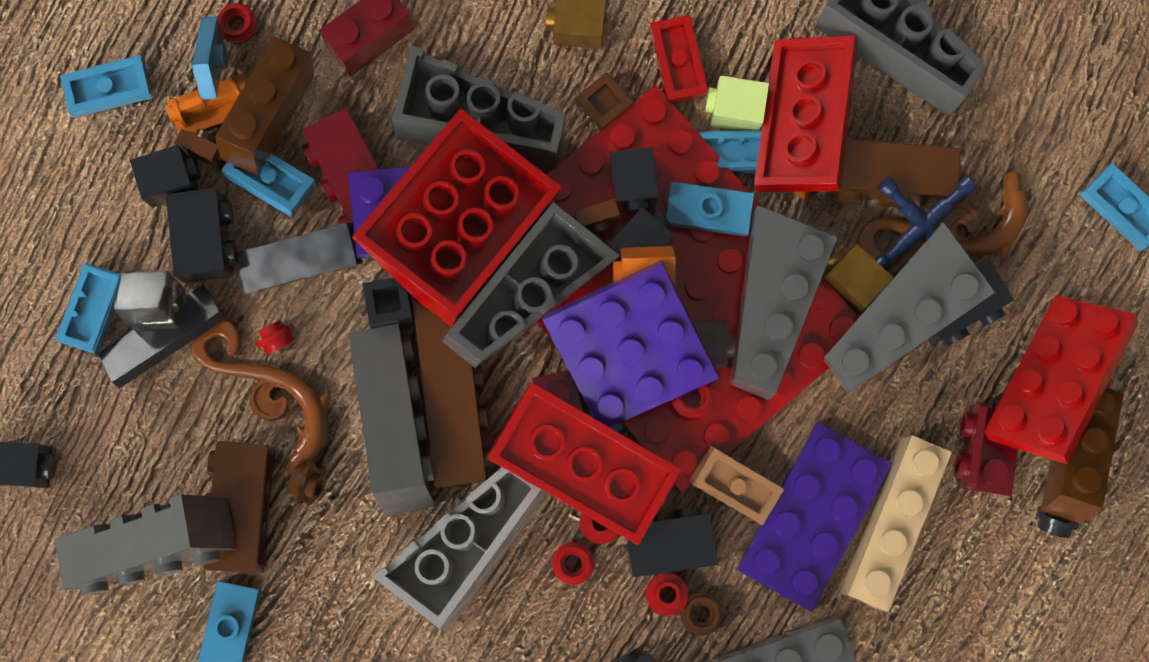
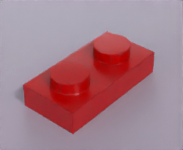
[650,15,708,104]

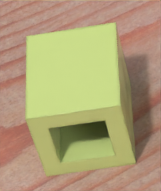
[705,75,769,131]

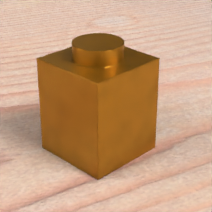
[546,0,606,49]
[824,244,894,314]

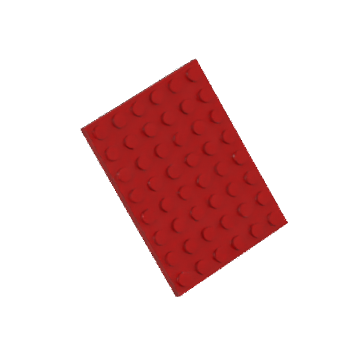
[536,85,859,493]

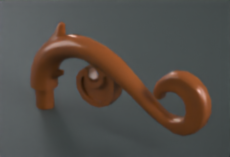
[857,172,1028,267]
[191,319,330,474]

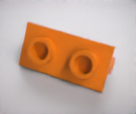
[166,73,247,134]

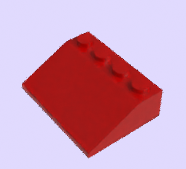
[352,108,562,328]

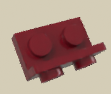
[954,403,1018,497]

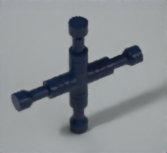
[875,176,978,271]

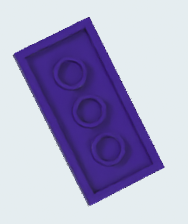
[736,422,892,612]

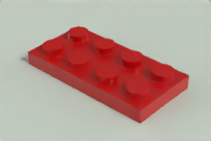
[754,35,858,192]
[984,295,1139,465]
[486,382,681,545]

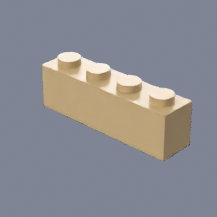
[839,435,952,612]

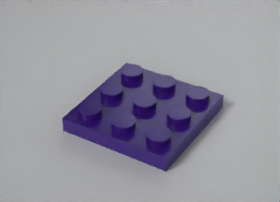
[543,260,719,427]

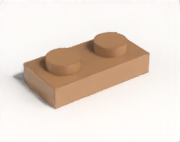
[689,445,784,525]

